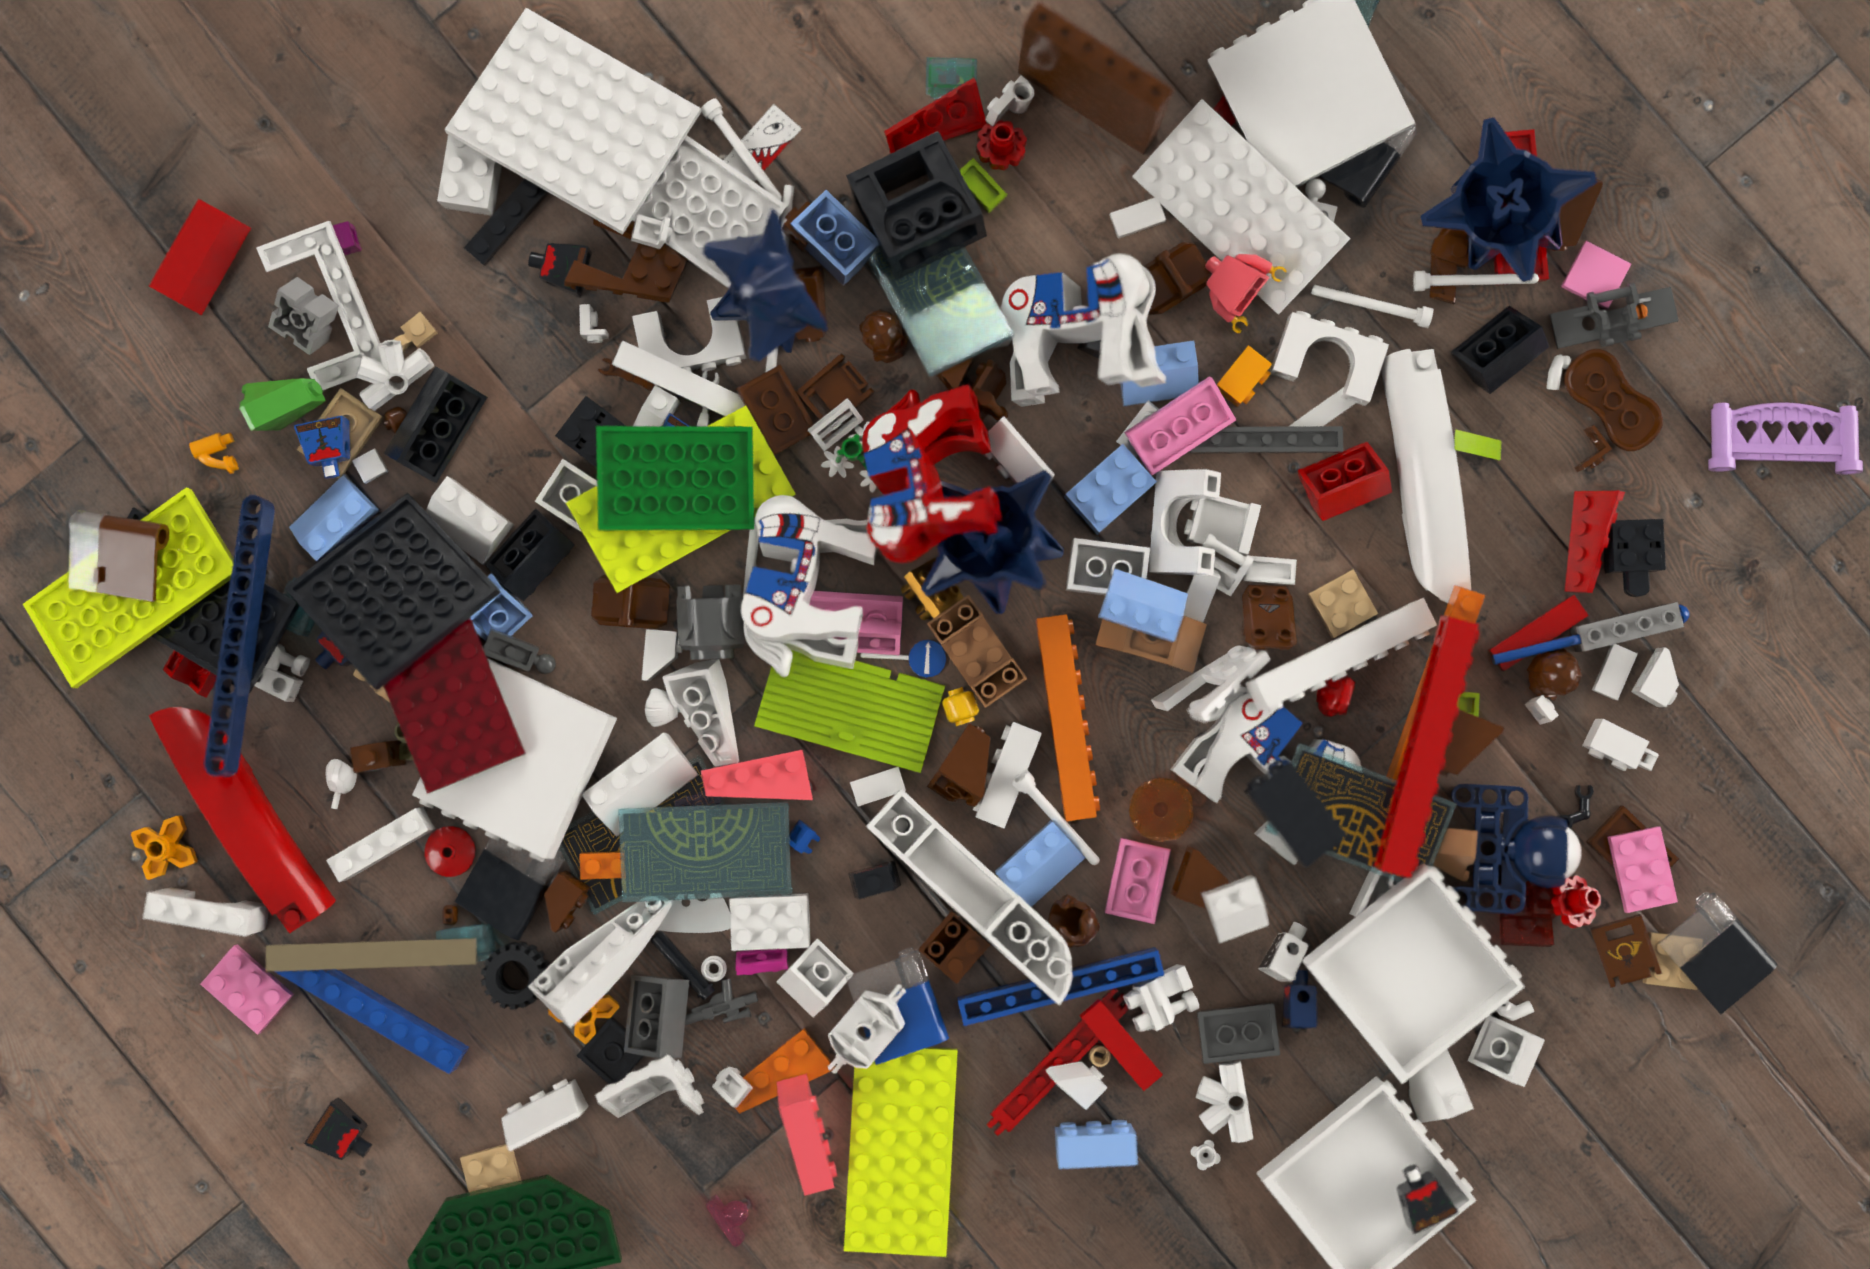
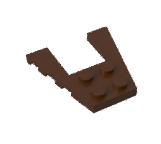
[564,219,688,303]

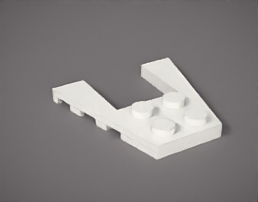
[1151,645,1271,722]

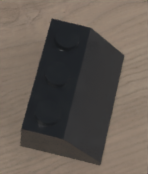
[1451,305,1549,394]
[485,508,575,601]

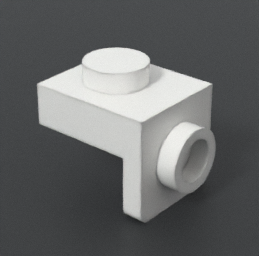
[631,214,672,249]

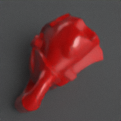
[1316,675,1356,718]

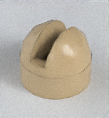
[1088,1045,1111,1067]

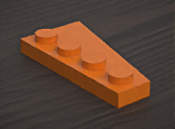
[735,1028,835,1114]

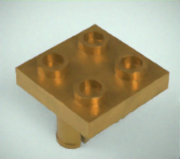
[901,558,964,620]

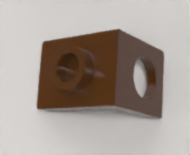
[782,201,810,251]
[1574,425,1612,472]

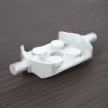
[828,984,906,1074]

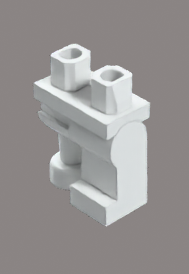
[254,644,310,702]
[1123,964,1199,1032]

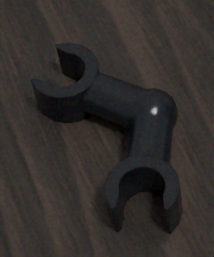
[1556,785,1594,829]

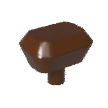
[442,905,458,925]

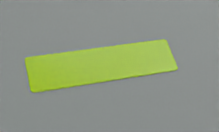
[1454,429,1501,460]

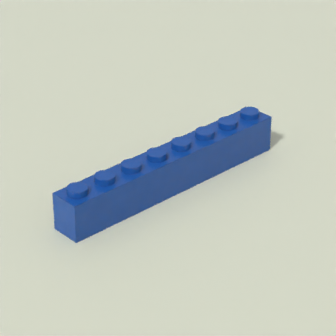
[957,947,1165,1026]
[274,969,469,1074]

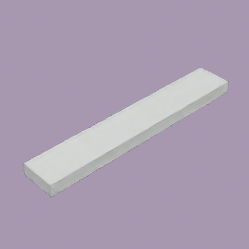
[612,341,745,417]

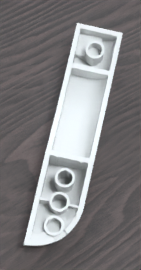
[1381,349,1471,603]
[865,789,1072,1005]

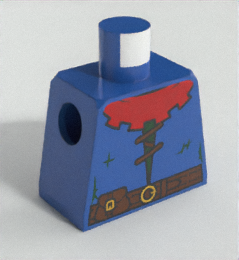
[294,416,350,478]

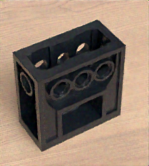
[846,131,987,280]

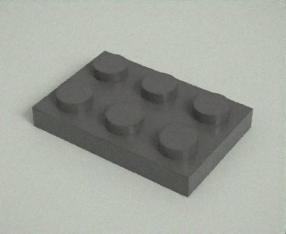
[1197,1002,1280,1064]

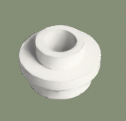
[701,956,727,982]

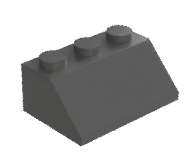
[624,975,689,1058]

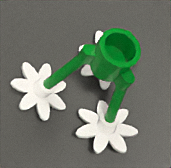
[821,422,877,493]

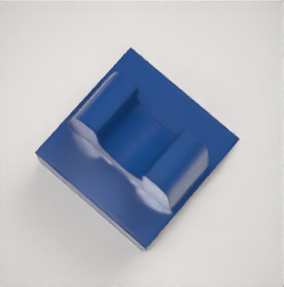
[786,820,820,854]

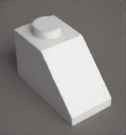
[642,629,683,681]
[1631,647,1679,707]
[1046,1061,1107,1110]

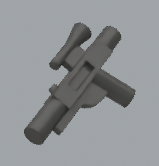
[685,978,758,1026]

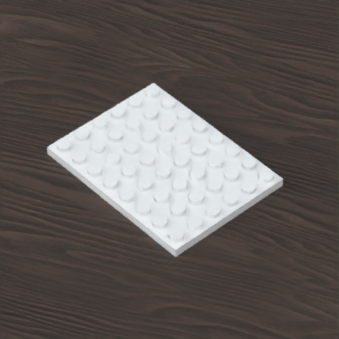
[445,8,701,235]

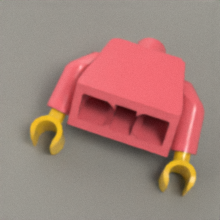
[1205,254,1287,333]

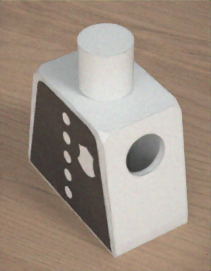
[1258,922,1308,982]

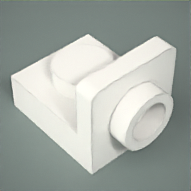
[579,304,609,343]
[712,1067,753,1108]

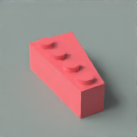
[700,750,813,800]
[777,1074,838,1196]

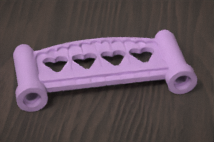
[1708,402,1863,474]

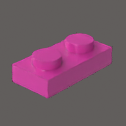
[736,949,788,975]

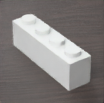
[973,722,1042,828]
[326,807,436,882]

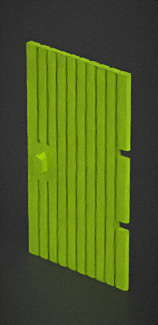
[754,650,945,773]

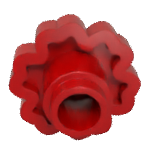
[976,120,1027,171]
[1551,875,1601,928]

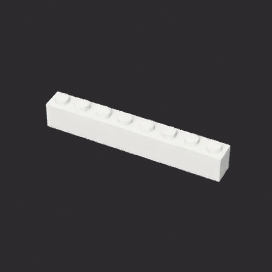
[1245,598,1437,713]

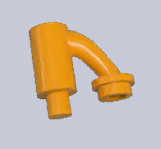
[189,433,239,474]

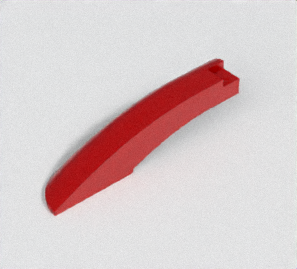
[149,706,336,934]

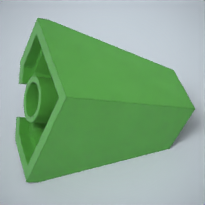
[239,378,326,431]

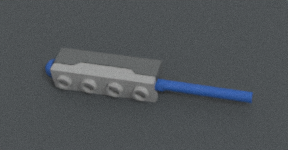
[1491,602,1690,665]

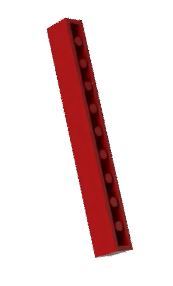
[1374,615,1479,878]

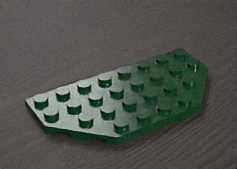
[407,1174,622,1269]

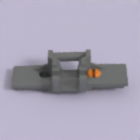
[1549,283,1679,349]

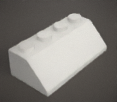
[581,732,699,836]

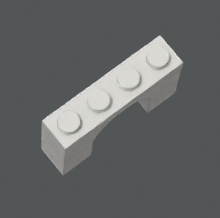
[632,297,746,372]
[1270,311,1389,406]
[1149,469,1221,575]
[143,887,269,936]

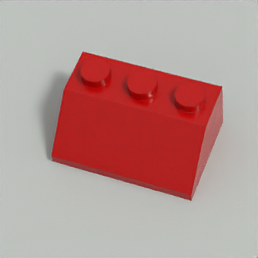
[1297,442,1392,521]

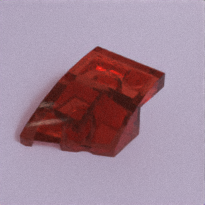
[1500,881,1557,947]

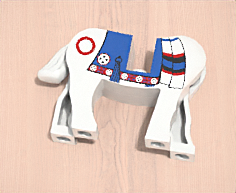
[986,254,1166,407]
[741,495,879,677]
[1170,687,1361,865]

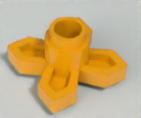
[131,815,198,880]
[548,994,619,1044]

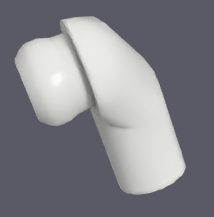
[1546,354,1571,390]
[1496,1001,1534,1021]

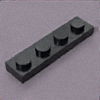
[464,179,549,266]

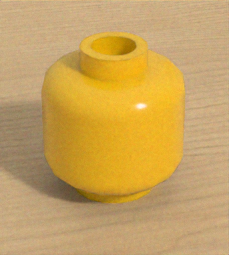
[942,687,979,726]

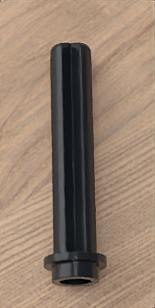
[651,931,715,1000]

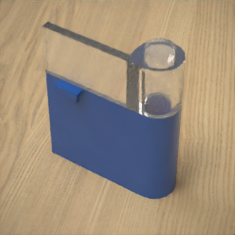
[846,947,949,1065]

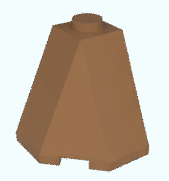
[1429,827,1478,881]

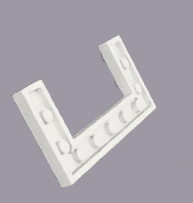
[256,221,381,390]

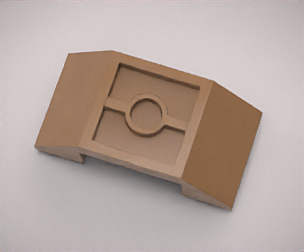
[927,595,1027,708]
[1095,616,1207,673]

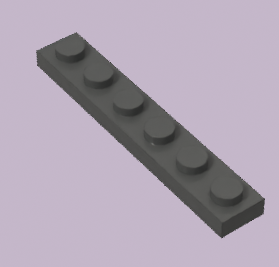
[1190,426,1343,453]

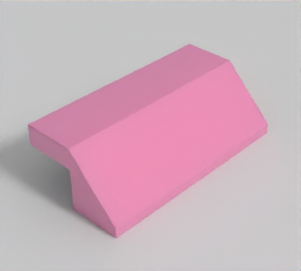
[809,591,903,655]

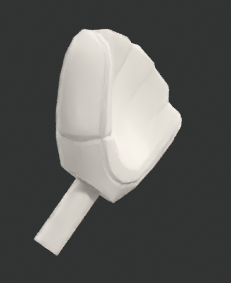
[645,688,680,727]
[326,759,357,809]

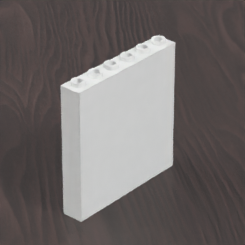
[1207,0,1415,188]
[412,658,617,862]
[1302,863,1525,1084]
[1257,1076,1477,1269]

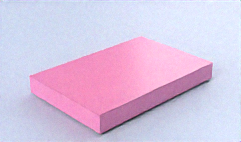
[1104,838,1171,924]

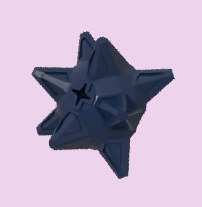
[1420,117,1597,282]
[702,208,827,362]
[920,470,1064,614]

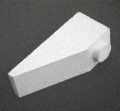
[633,385,681,426]

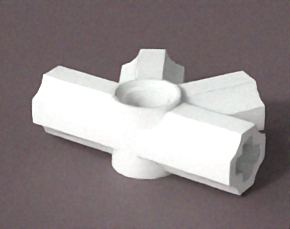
[356,340,434,411]
[1196,1060,1253,1143]

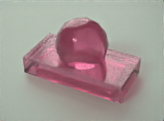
[706,1194,748,1248]

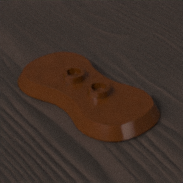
[1564,349,1663,451]

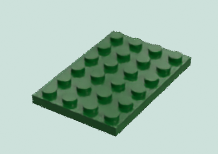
[596,426,754,531]

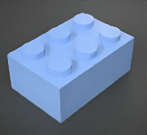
[1064,444,1157,535]
[1055,1120,1137,1169]

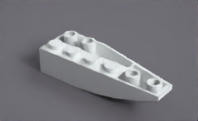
[528,895,672,1028]

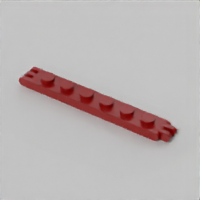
[987,988,1129,1136]

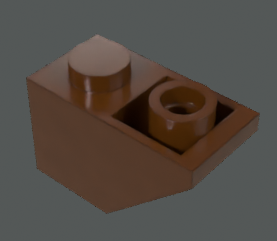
[544,870,591,933]

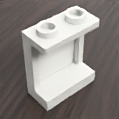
[1184,496,1261,556]

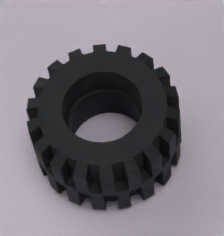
[481,942,550,1010]

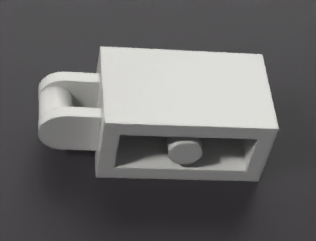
[1582,719,1659,771]

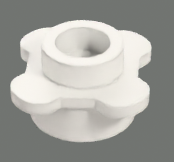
[1191,1140,1221,1170]

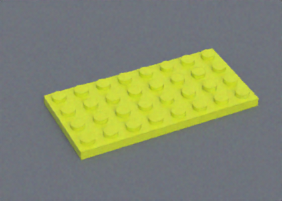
[566,406,796,593]
[23,487,234,688]
[844,1047,958,1257]

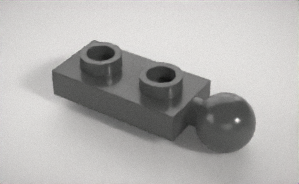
[483,628,556,674]

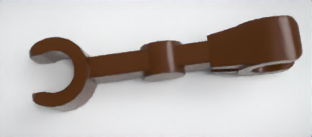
[598,358,659,391]

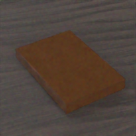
[736,364,814,455]
[1586,805,1679,869]

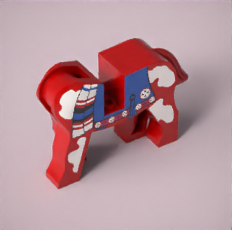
[862,385,1001,563]

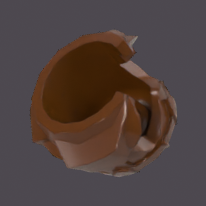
[859,309,910,363]
[1527,648,1582,701]
[1048,894,1100,949]

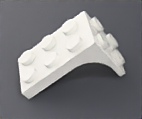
[595,1055,704,1118]

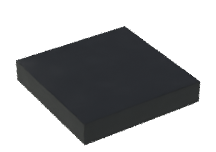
[576,1017,643,1084]

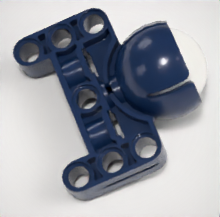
[1451,784,1581,914]

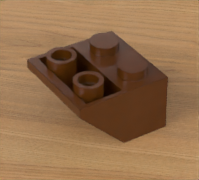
[918,910,990,984]

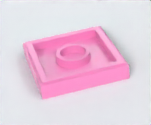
[1561,241,1631,310]

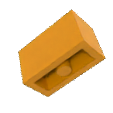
[1217,345,1272,407]

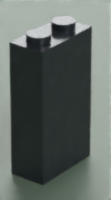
[1243,759,1347,868]

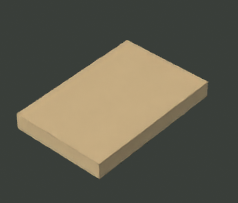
[297,388,384,479]

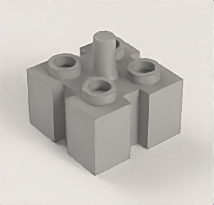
[268,277,339,355]

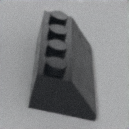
[384,366,487,483]

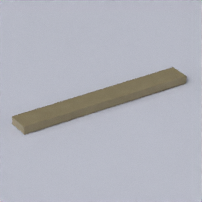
[266,938,477,972]

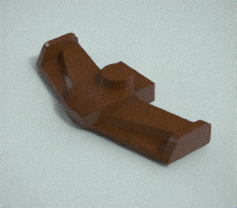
[1430,228,1469,305]

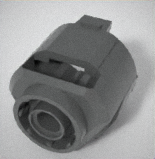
[677,585,746,660]

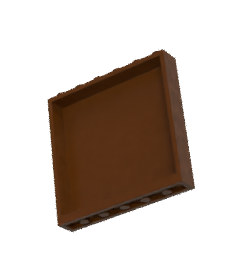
[1018,2,1174,155]

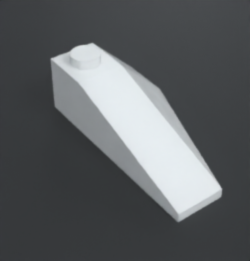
[662,659,739,767]
[1408,1049,1474,1123]

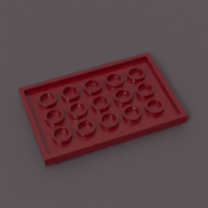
[384,617,526,794]

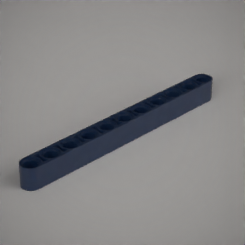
[204,495,275,777]

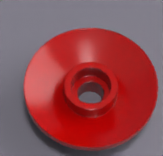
[424,826,476,877]

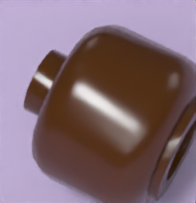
[383,406,407,434]

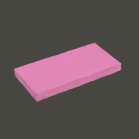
[1124,376,1236,476]

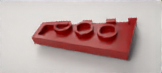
[884,78,987,154]
[1565,490,1625,593]

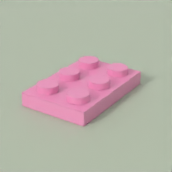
[1607,826,1678,913]
[200,944,294,1035]

